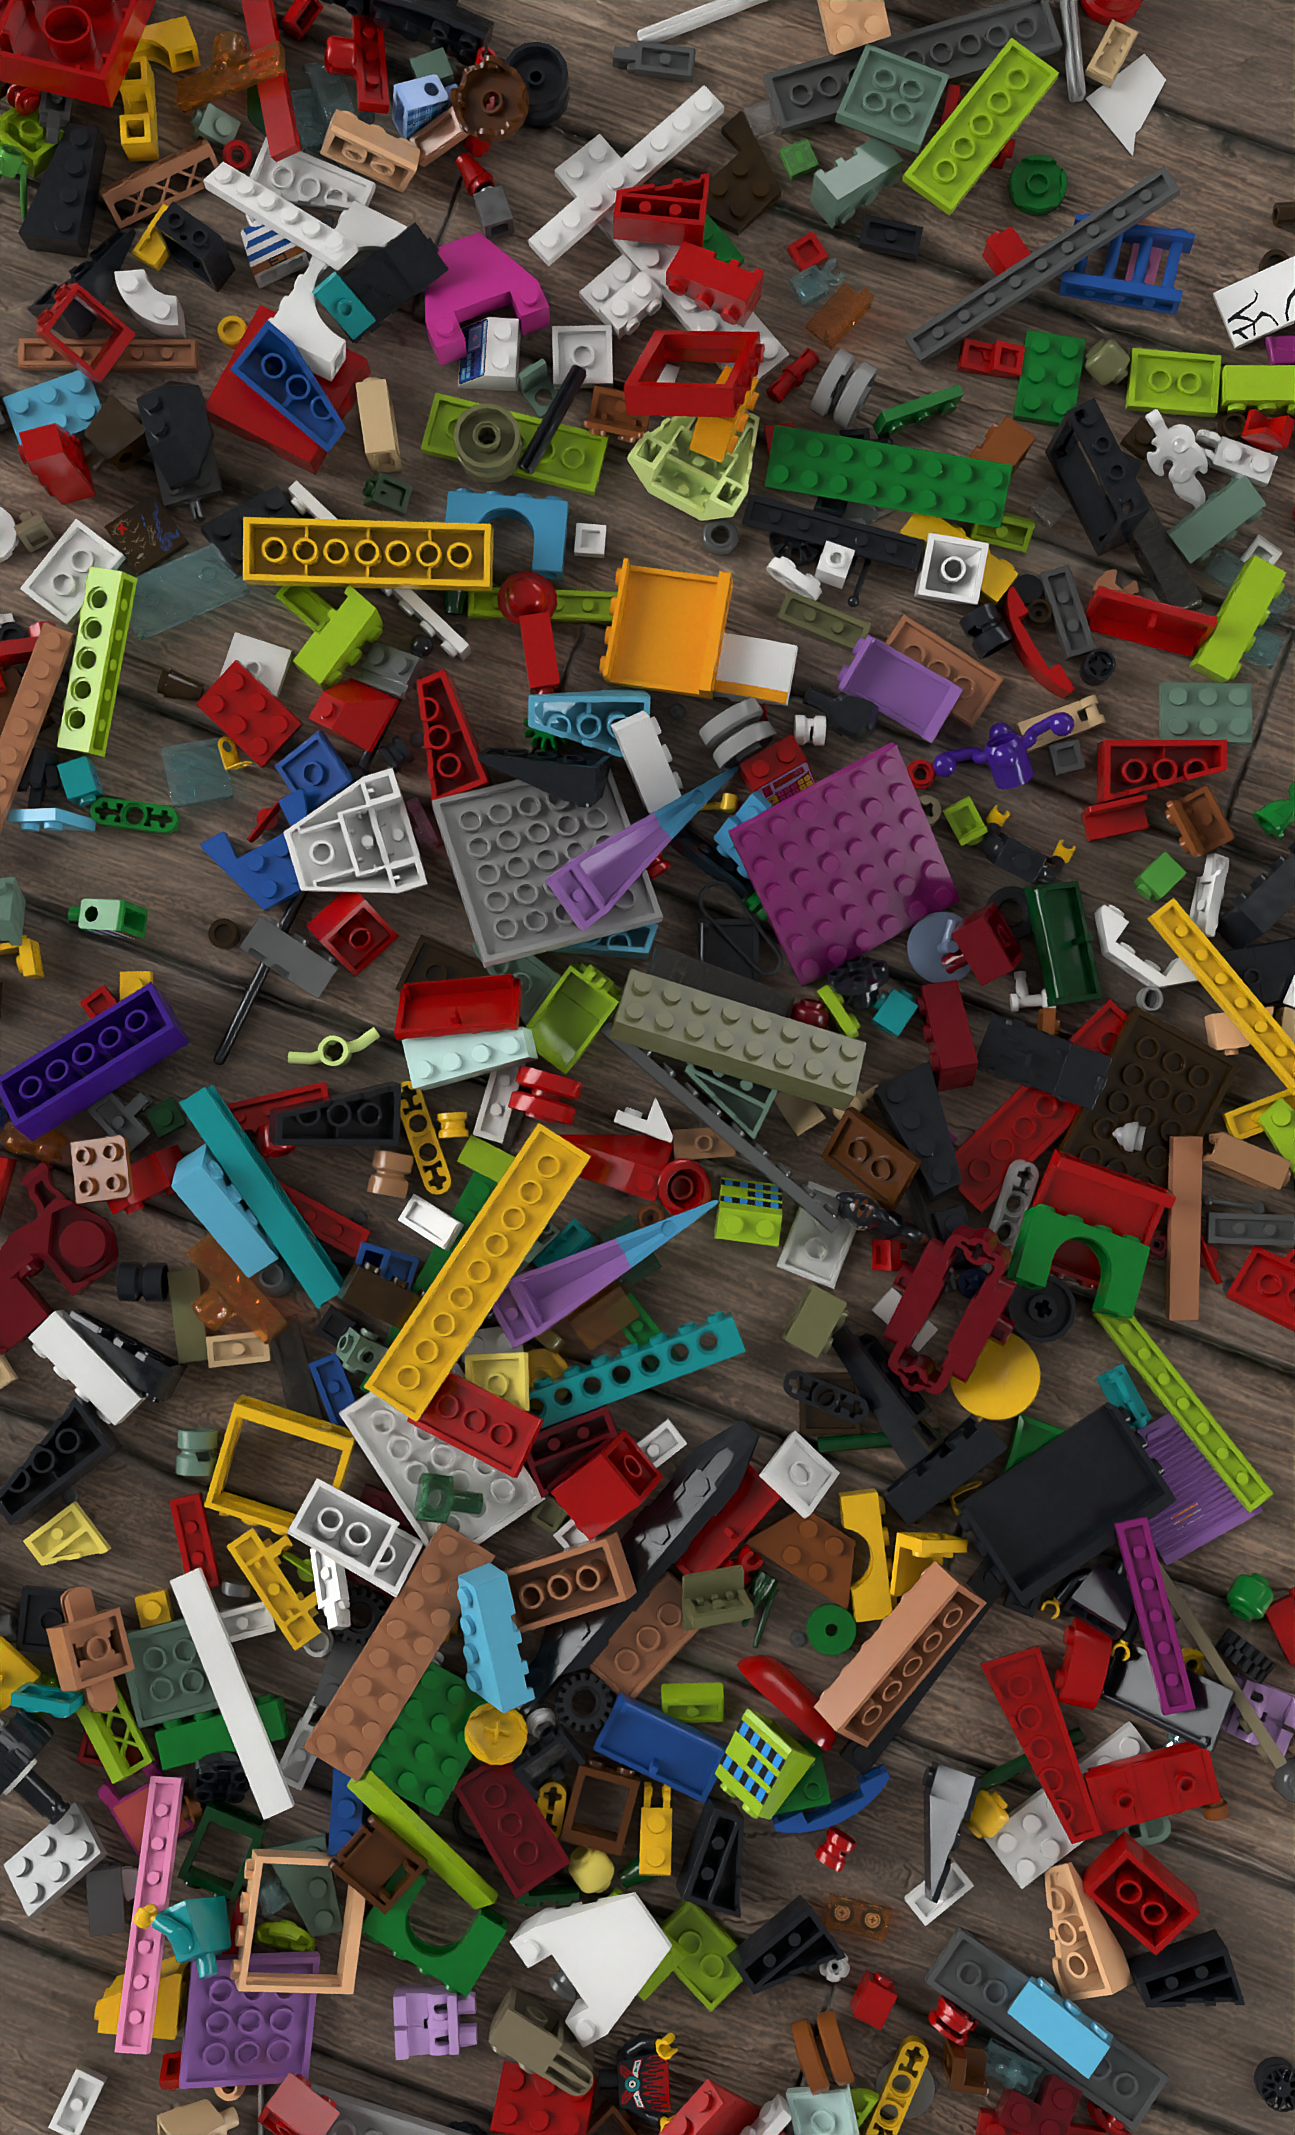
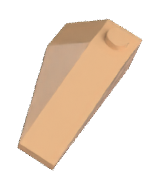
[1044,1862,1134,2001]

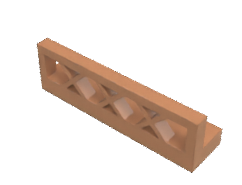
[99,138,219,229]

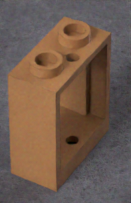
[1202,1132,1292,1191]

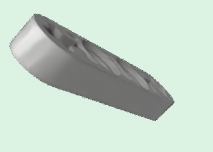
[980,1159,1039,1274]

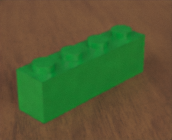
[155,1693,291,1770]

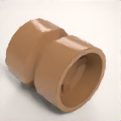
[367,1149,414,1199]

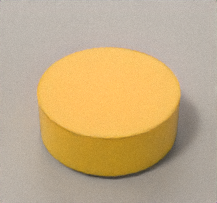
[217,315,247,349]

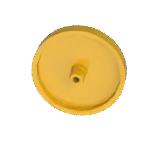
[950,1333,1041,1421]

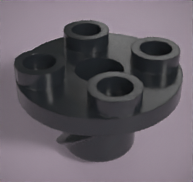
[827,955,889,1010]

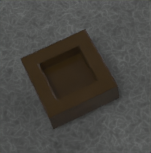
[1120,417,1156,461]

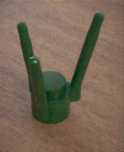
[742,1569,779,1648]

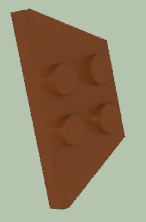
[745,1510,855,1609]

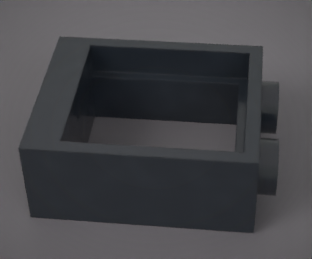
[154,202,236,292]

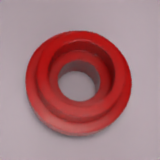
[222,140,252,172]
[906,759,936,790]

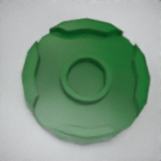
[1007,154,1068,216]

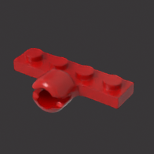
[324,15,390,114]
[227,1081,330,1158]

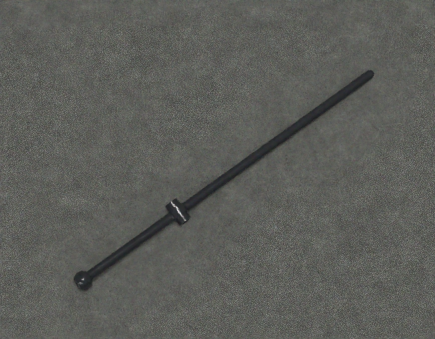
[213,634,433,1065]

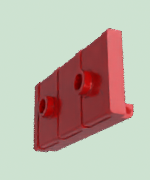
[1084,585,1218,658]
[394,974,523,1040]
[673,1463,782,1575]
[1083,1741,1221,1834]

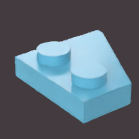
[8,808,96,832]

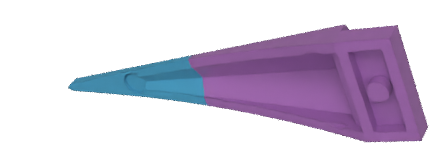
[545,766,738,931]
[492,1200,719,1349]

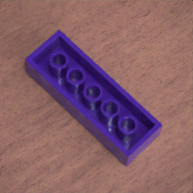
[0,982,190,1141]

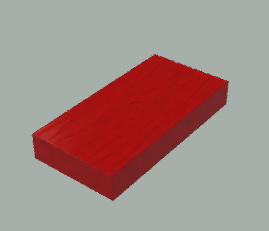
[0,0,156,108]

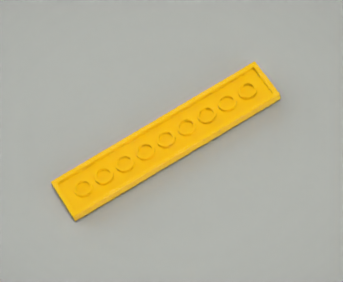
[364,1123,591,1422]

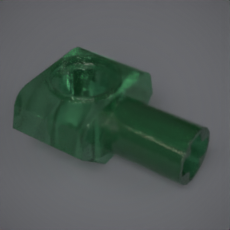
[414,1472,483,1524]

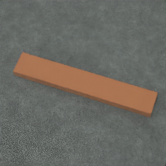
[18,338,199,372]
[1165,1136,1203,1321]

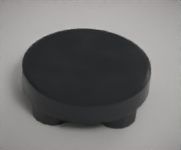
[190,1752,251,1804]

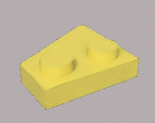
[23,1501,111,1566]

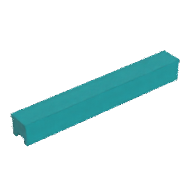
[179,1085,345,1309]

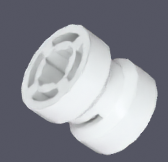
[793,715,826,746]

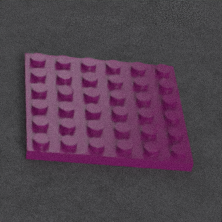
[728,742,960,987]

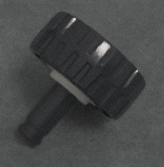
[0,1708,70,1825]

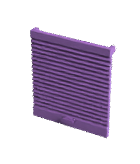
[1134,1412,1263,1566]

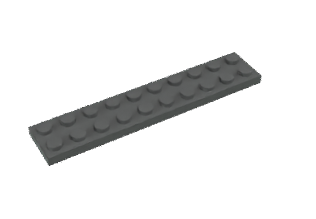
[764,0,1063,135]

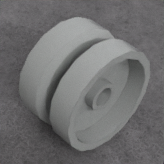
[810,348,879,430]
[699,698,777,770]

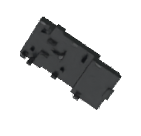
[337,222,449,344]
[977,1013,1112,1110]

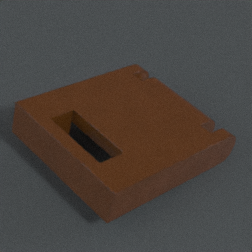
[328,1814,428,1915]

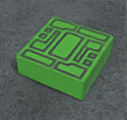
[779,138,819,181]

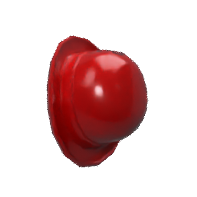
[497,572,558,625]
[657,1159,712,1215]

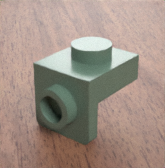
[190,103,241,150]

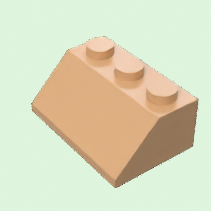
[320,109,420,193]

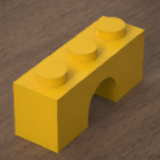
[119,56,159,162]

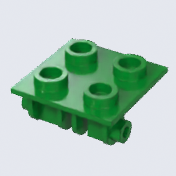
[774,1741,831,1815]

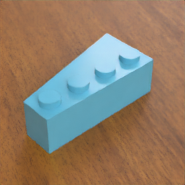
[457,1562,535,1713]

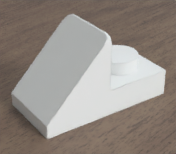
[614,1098,673,1143]

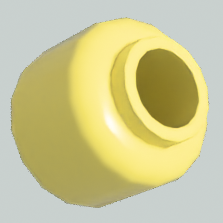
[568,1846,614,1893]

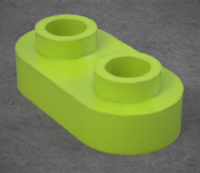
[816,985,861,1039]

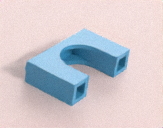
[445,488,569,581]

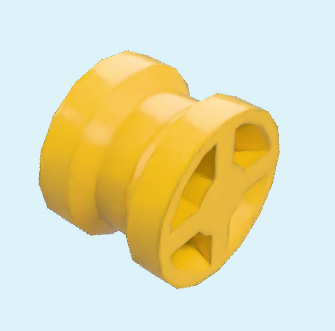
[437,1112,469,1139]

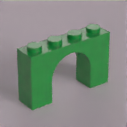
[1007,1204,1151,1321]
[362,1863,509,1997]

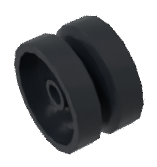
[505,41,570,127]
[1003,1275,1077,1343]

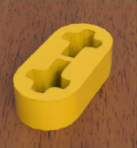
[537,1778,567,1838]

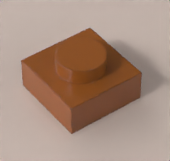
[1037,1008,1060,1035]

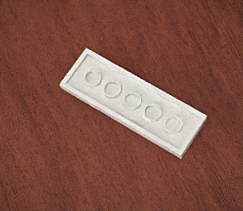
[983,1721,1152,1889]

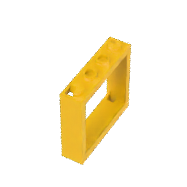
[204,1394,357,1535]

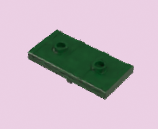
[1024,881,1102,1007]

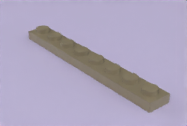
[1158,1560,1288,1769]

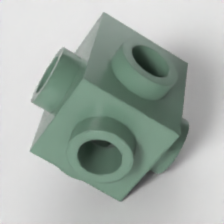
[335,1327,389,1375]

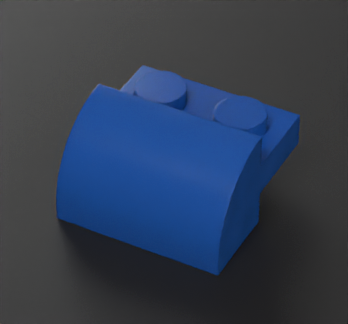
[343,1241,420,1302]

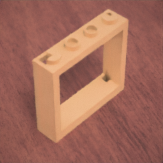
[230,1849,366,1994]

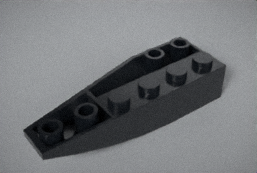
[321,0,494,66]

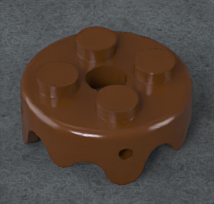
[450,55,529,143]

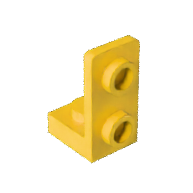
[0,935,44,980]

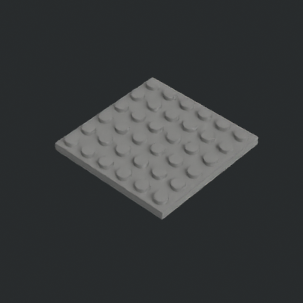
[432,769,663,968]

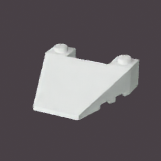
[510,1892,672,2048]

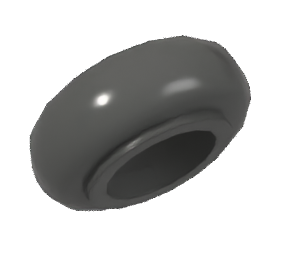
[702,518,739,556]

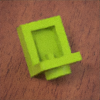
[942,796,988,846]

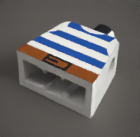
[241,214,309,289]

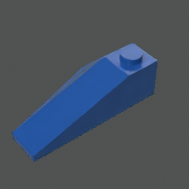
[230,320,347,452]

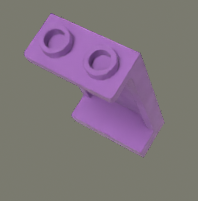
[836,635,964,743]

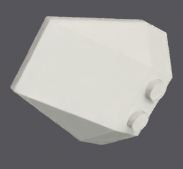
[284,768,428,894]

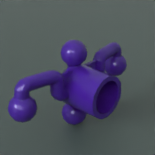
[933,712,1074,789]

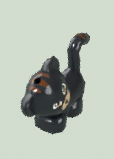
[835,1191,931,1247]

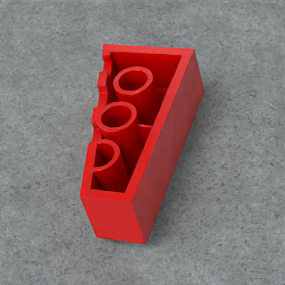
[18,423,96,505]
[1096,739,1227,804]

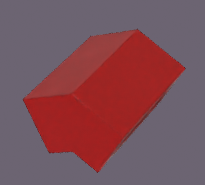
[281,0,324,41]

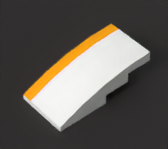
[713,633,798,706]

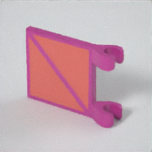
[97,1754,195,1859]

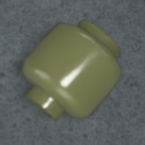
[1085,339,1130,385]

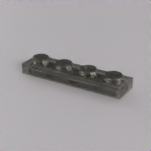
[265,1314,325,1442]

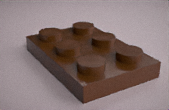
[821,1107,922,1212]

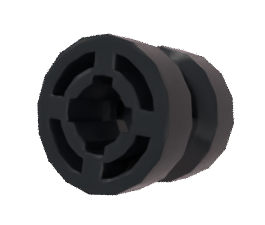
[1079,649,1116,686]

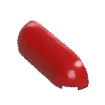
[737,1655,837,1752]

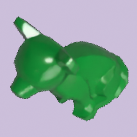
[1252,782,1295,840]

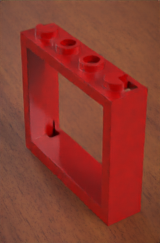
[623,330,765,418]

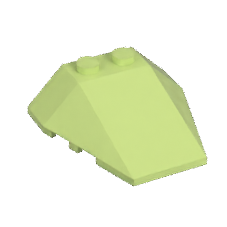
[627,411,760,521]

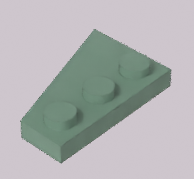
[472,942,561,1027]
[264,1833,343,1937]

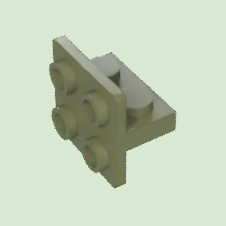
[682,1565,754,1631]

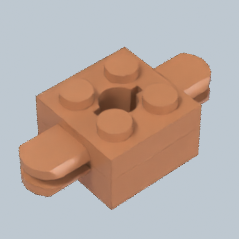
[46,1586,135,1712]

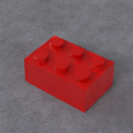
[1082,1831,1200,1955]

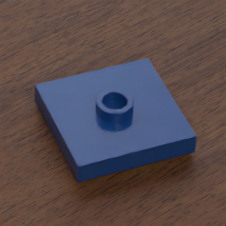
[275,731,355,815]

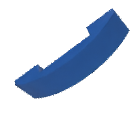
[772,1763,890,1833]

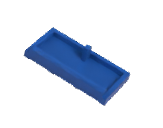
[592,1691,729,1803]

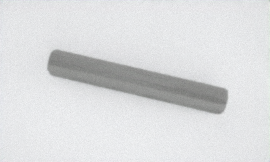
[1059,0,1086,103]

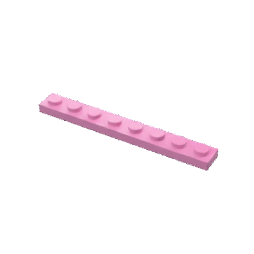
[115,1776,185,2055]

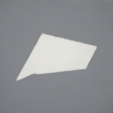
[1085,54,1166,156]

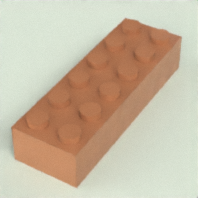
[814,1561,986,1748]

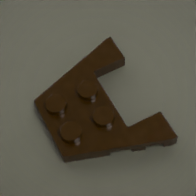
[657,111,781,236]

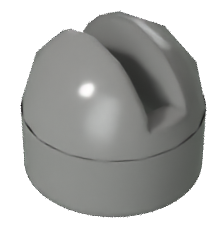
[1136,987,1163,1011]

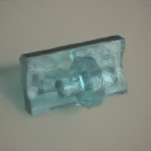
[985,2038,1043,2096]

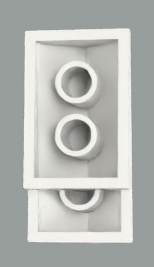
[287,1478,423,1597]

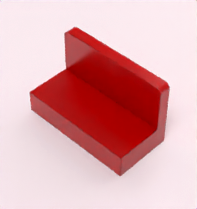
[1081,794,1149,842]

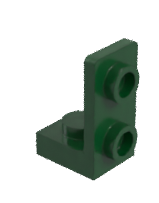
[517,1883,581,1907]

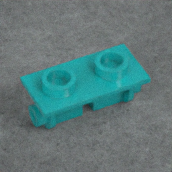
[1095,1363,1152,1430]

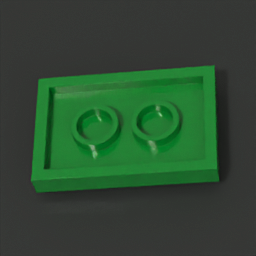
[1012,330,1086,427]

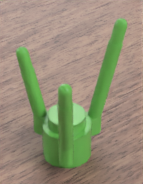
[0,144,29,219]

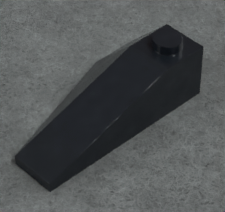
[28,228,136,338]
[69,1309,187,1403]

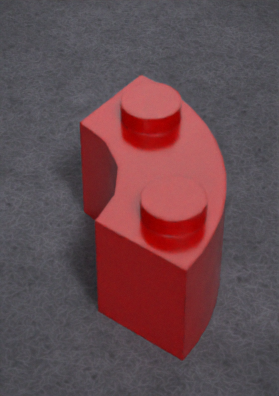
[106,1144,184,1215]
[1053,1617,1112,1710]

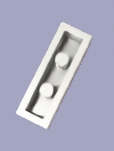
[611,710,683,814]

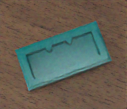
[312,271,376,340]
[532,1218,596,1268]

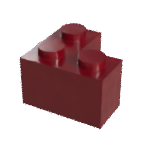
[991,2075,1083,2135]

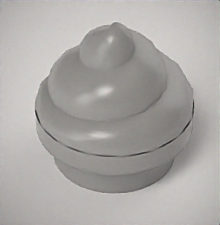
[1112,1122,1146,1153]

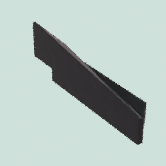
[831,1325,945,1469]

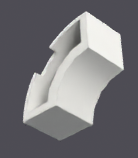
[114,269,186,339]

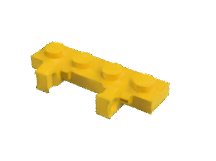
[226,1528,322,1651]

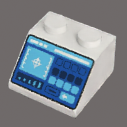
[458,317,521,391]

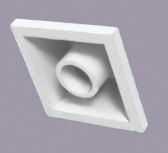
[914,533,989,605]

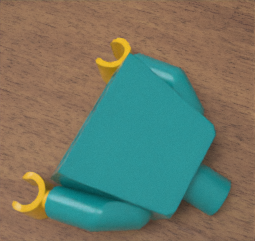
[132,1896,231,1979]

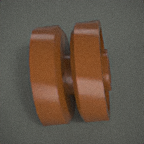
[791,2009,856,2096]

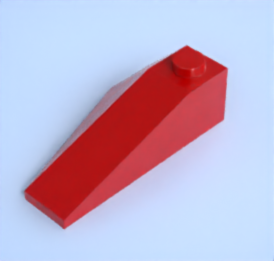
[557,1134,673,1202]

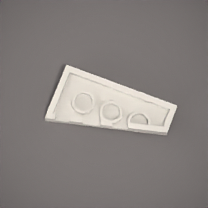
[249,137,376,211]

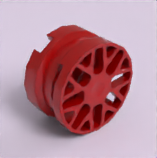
[928,1995,979,2046]

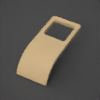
[774,1092,826,1136]

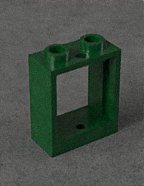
[177,1800,270,1902]

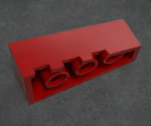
[416,669,494,803]

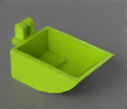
[525,962,621,1075]

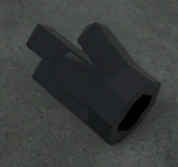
[17,749,61,809]

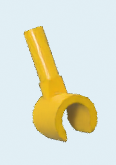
[699,793,738,814]

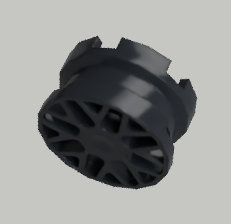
[1254,2057,1295,2112]

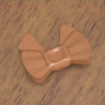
[1092,569,1139,595]

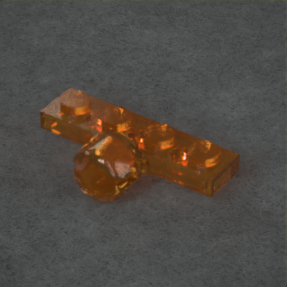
[177,31,285,113]
[186,1233,289,1345]

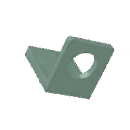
[518,358,558,418]

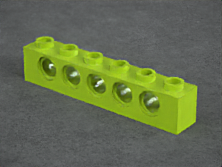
[57,566,138,757]

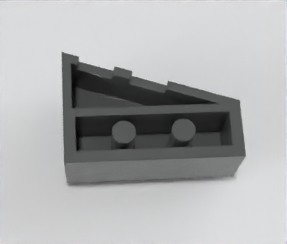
[239,916,338,999]

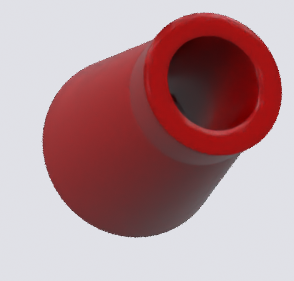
[455,153,494,196]

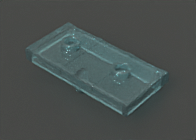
[130,545,250,641]

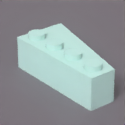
[402,1027,538,1091]

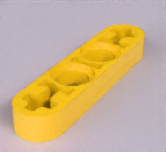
[400,1081,452,1195]
[862,2035,929,2135]

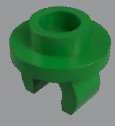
[743,890,768,921]

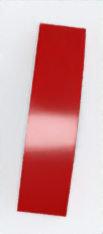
[1003,586,1075,699]

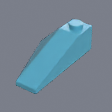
[528,690,651,757]

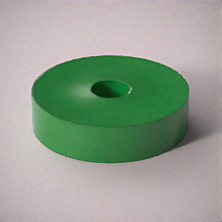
[806,1603,856,1655]

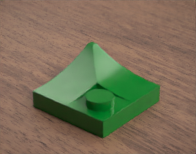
[1000,1413,1065,1473]

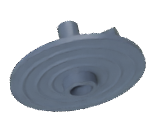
[907,912,971,983]

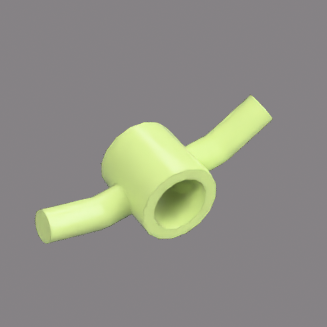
[288,1027,381,1068]

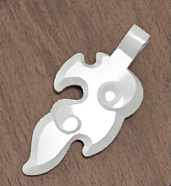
[1145,409,1208,509]

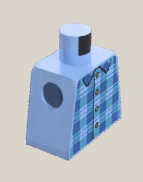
[392,74,458,141]

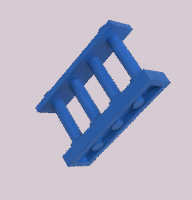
[1058,213,1195,315]

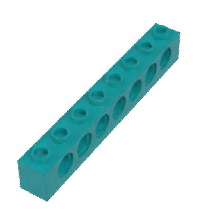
[529,1310,746,1429]

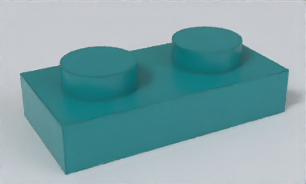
[11,1682,85,1718]

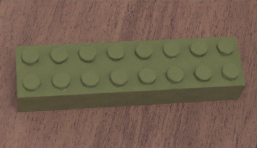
[609,969,867,1111]

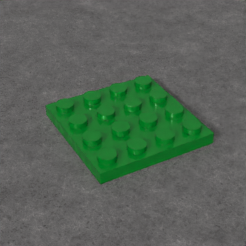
[364,1661,489,1816]

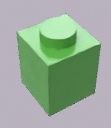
[1133,851,1187,903]

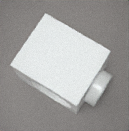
[814,540,855,589]

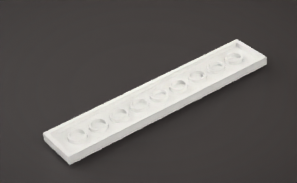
[554,134,790,384]

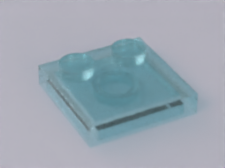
[161,737,233,809]

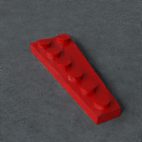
[980,1645,1102,1844]

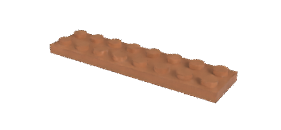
[303,1522,495,1782]

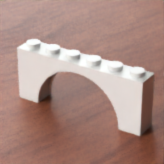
[268,200,407,381]

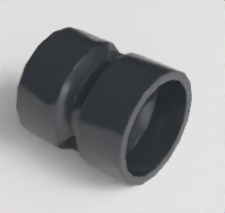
[959,602,1014,659]
[117,1262,169,1302]

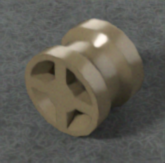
[918,795,942,827]

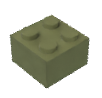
[780,1283,849,1358]

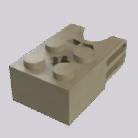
[488,1985,595,2096]

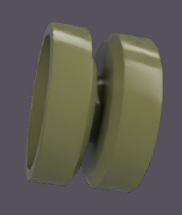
[453,403,523,483]

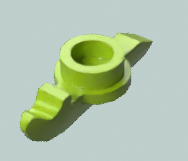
[282,1551,314,1582]

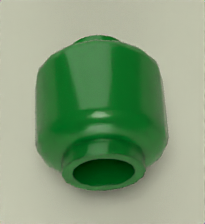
[1226,1573,1274,1622]

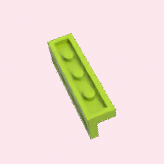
[56,1671,155,1784]

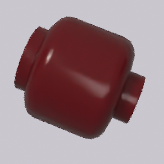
[789,998,830,1030]

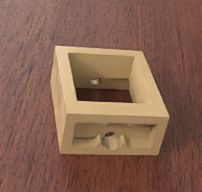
[355,377,402,475]

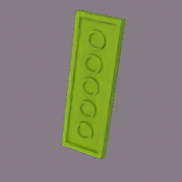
[902,38,1059,216]
[421,392,609,496]

